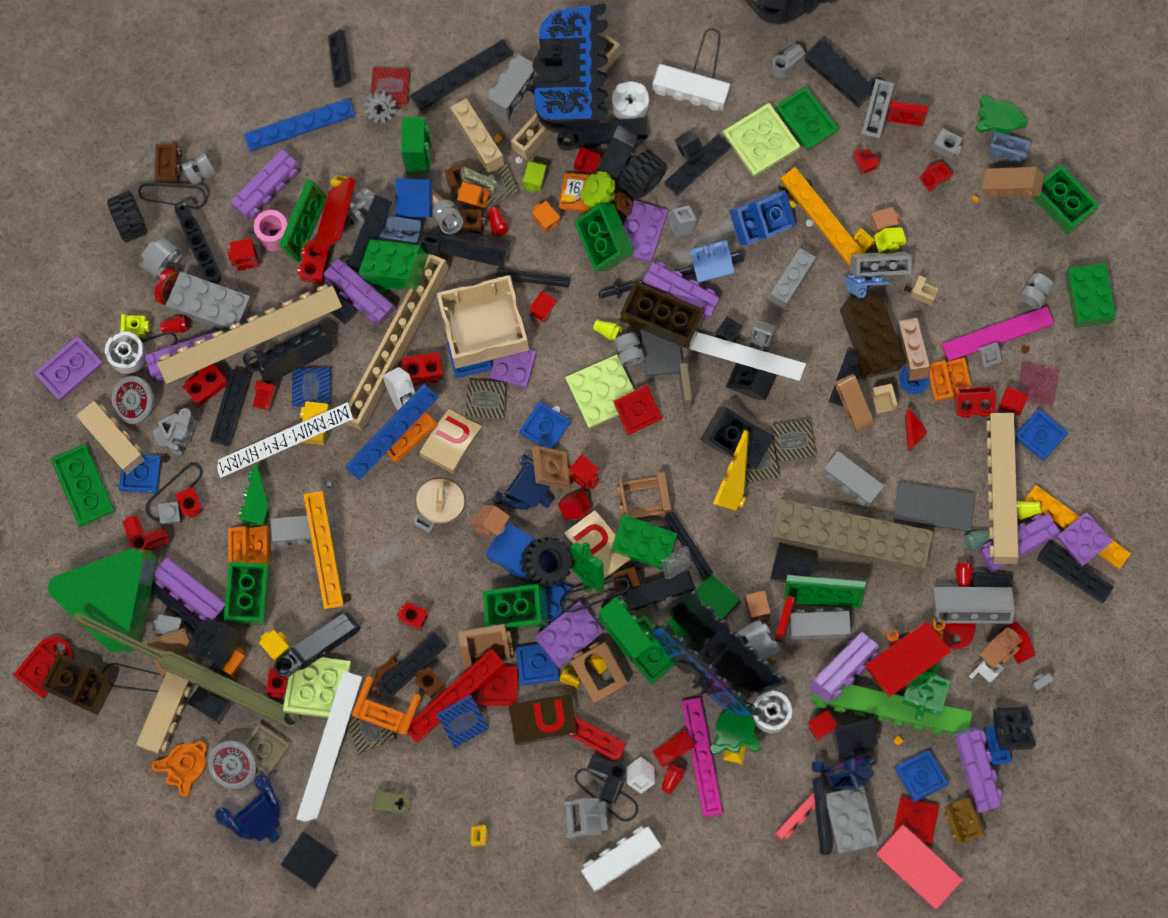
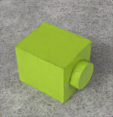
[522,161,547,193]

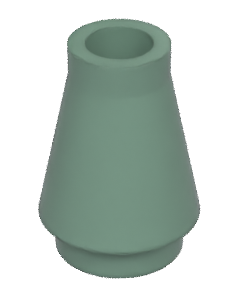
[964,530,993,551]

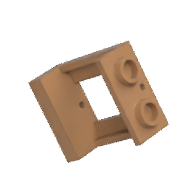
[616,472,671,519]
[570,642,628,704]

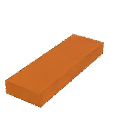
[387,411,438,464]

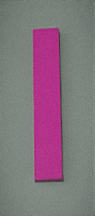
[941,307,1054,361]
[681,697,723,818]

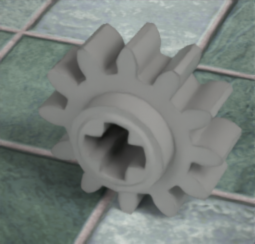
[364,90,396,123]

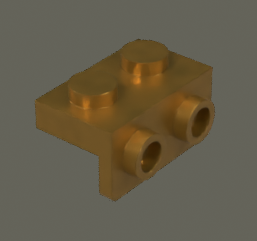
[944,797,986,844]

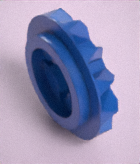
[899,367,930,395]

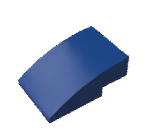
[729,190,796,245]
[485,522,554,585]

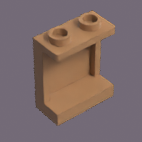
[458,624,514,671]

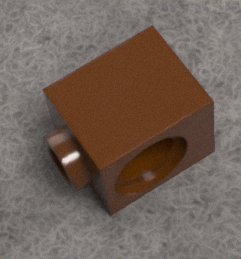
[459,210,486,233]
[414,667,445,700]

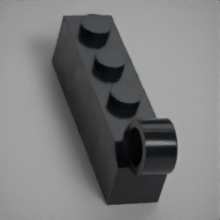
[804,40,886,108]
[421,225,511,268]
[243,324,334,384]

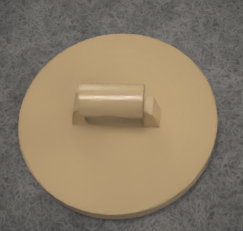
[416,479,464,524]

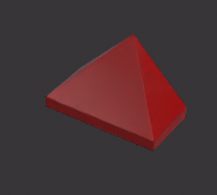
[905,410,927,451]
[999,621,1035,664]
[652,730,696,768]

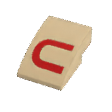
[420,409,482,474]
[564,510,630,579]

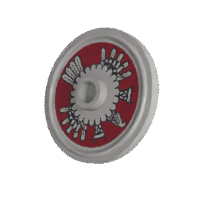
[111,376,154,424]
[208,740,257,789]

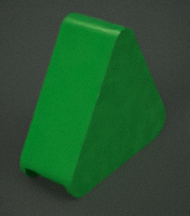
[48,549,157,652]

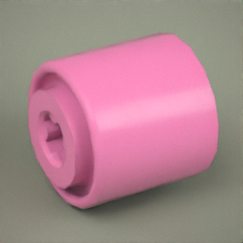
[254,210,288,251]

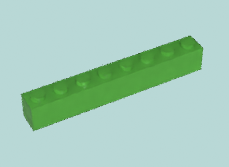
[811,685,972,739]

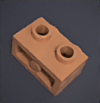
[470,505,510,537]
[979,627,1023,668]

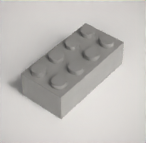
[166,272,253,332]

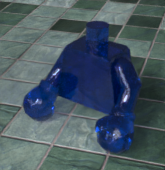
[214,774,281,843]

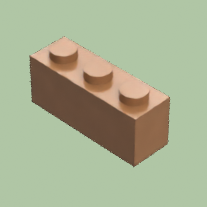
[982,167,1045,199]
[897,318,930,381]

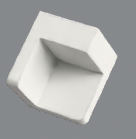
[969,660,1004,682]
[627,757,655,793]

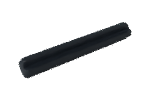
[496,268,570,288]
[664,511,713,579]
[151,580,200,632]
[812,777,832,855]

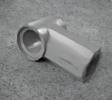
[771,43,806,78]

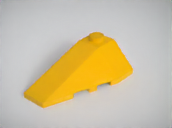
[713,430,749,511]

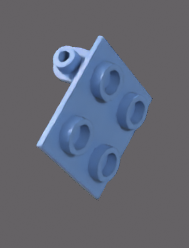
[690,240,735,283]
[841,274,890,298]

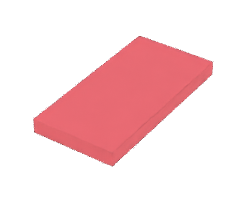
[876,824,962,909]

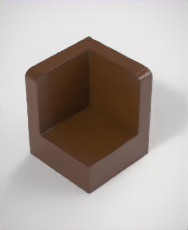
[444,163,472,193]
[612,567,640,593]

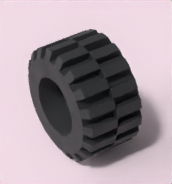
[618,149,667,200]
[107,191,147,243]
[520,537,573,587]

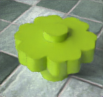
[580,171,615,208]

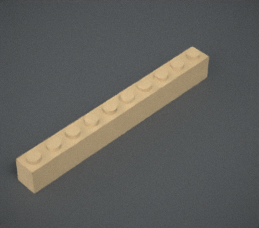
[345,254,449,431]
[157,284,342,384]

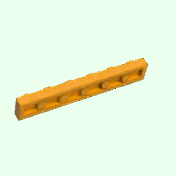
[779,167,864,267]
[1024,485,1131,569]
[303,491,344,609]

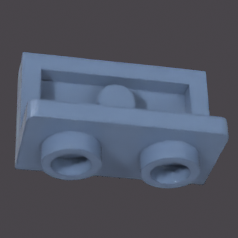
[988,131,1031,164]
[379,215,421,245]

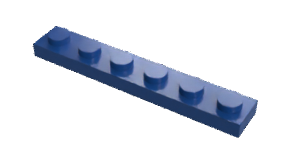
[244,99,355,152]
[345,384,439,481]

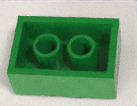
[401,117,432,172]
[1032,165,1099,235]
[574,203,635,271]
[359,239,428,290]
[1065,263,1116,328]
[224,562,271,626]
[483,584,549,631]
[595,597,653,662]

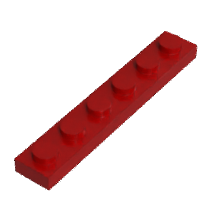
[407,649,505,743]

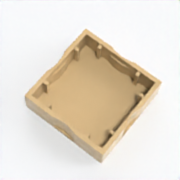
[436,275,529,369]

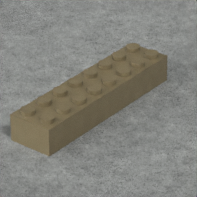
[771,499,933,573]

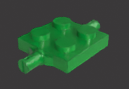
[571,542,604,593]
[902,664,951,721]

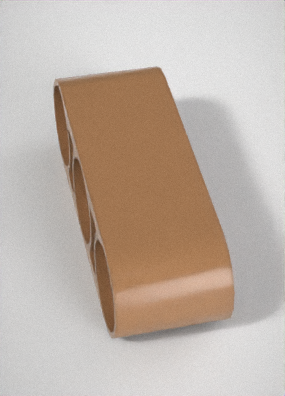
[835,374,874,432]

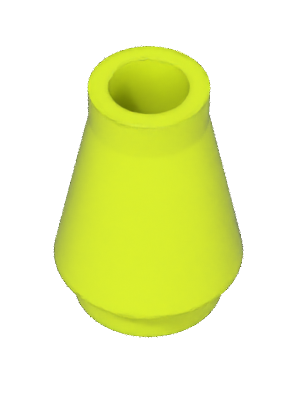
[593,319,623,341]
[1017,501,1042,520]

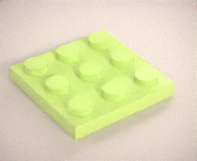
[723,103,800,178]
[565,355,634,428]
[283,657,351,718]

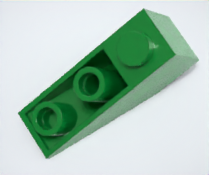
[239,464,270,527]

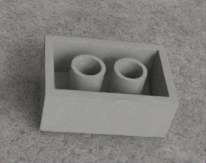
[487,54,538,122]
[826,786,878,856]

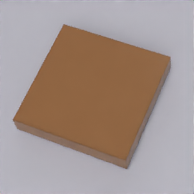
[532,446,571,489]
[147,628,197,676]

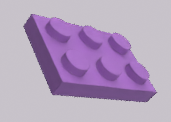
[623,200,668,263]
[34,336,103,401]
[534,601,604,668]

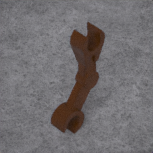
[368,653,399,697]

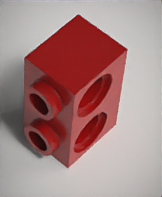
[227,238,259,271]
[297,241,331,285]
[401,352,443,386]
[182,364,227,407]
[954,386,996,418]
[569,454,600,491]

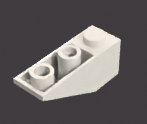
[382,367,415,410]

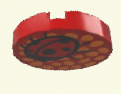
[154,268,179,305]

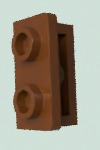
[155,140,182,182]

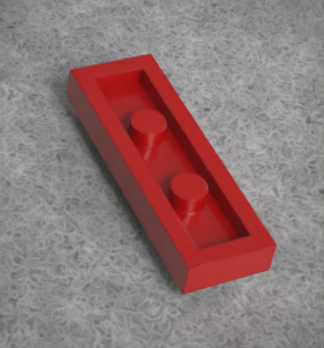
[568,716,628,761]

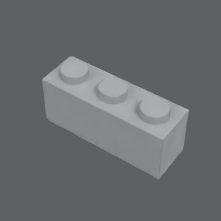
[862,79,895,139]
[769,248,816,310]
[850,251,912,277]
[823,451,884,507]
[271,514,332,548]
[789,608,851,640]

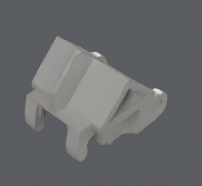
[347,188,392,231]
[153,408,196,457]
[563,798,610,839]

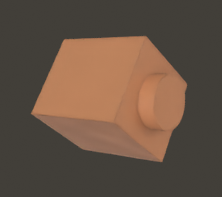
[870,207,901,234]
[745,591,771,622]

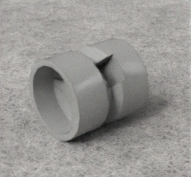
[181,153,215,185]
[432,200,463,234]
[1020,273,1054,309]
[614,333,645,367]

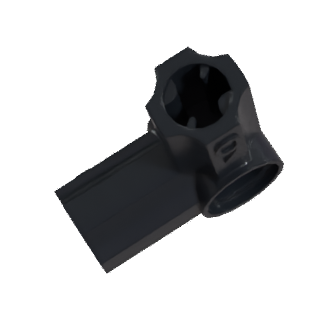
[587,755,627,804]

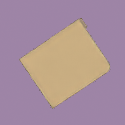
[911,275,938,306]
[872,384,898,414]

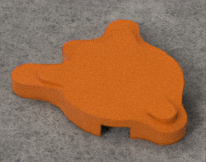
[152,741,208,798]

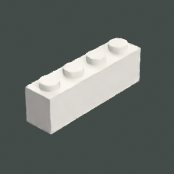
[653,64,730,111]
[581,826,661,892]

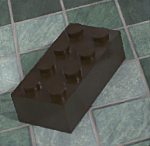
[620,281,705,350]
[840,294,906,379]

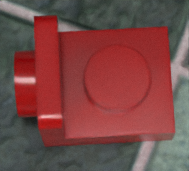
[919,161,953,192]

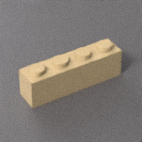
[450,99,504,174]
[76,401,145,475]
[136,672,192,756]

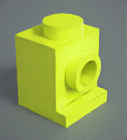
[874,228,906,253]
[120,314,150,338]

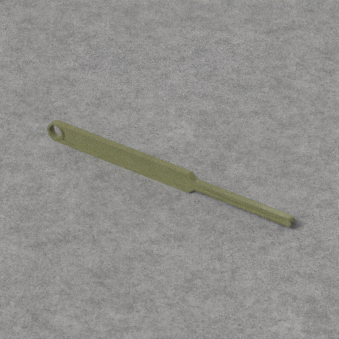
[74,613,300,728]

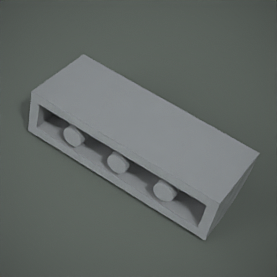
[933,587,1015,623]

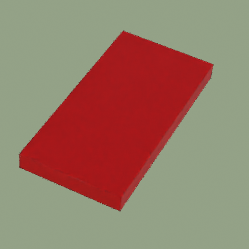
[313,177,356,253]
[865,621,951,698]

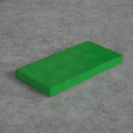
[278,179,327,262]
[51,443,115,527]
[666,574,741,646]
[784,575,866,609]

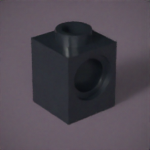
[674,131,705,162]
[716,316,743,343]

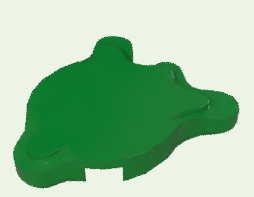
[976,95,1028,134]
[711,710,761,755]

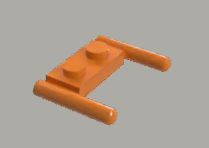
[351,676,421,736]

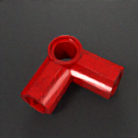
[122,516,170,551]

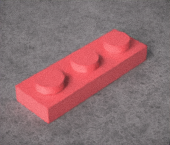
[775,793,815,840]

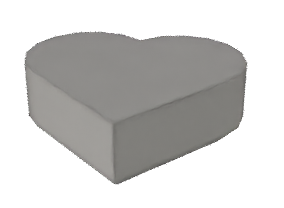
[413,513,437,534]

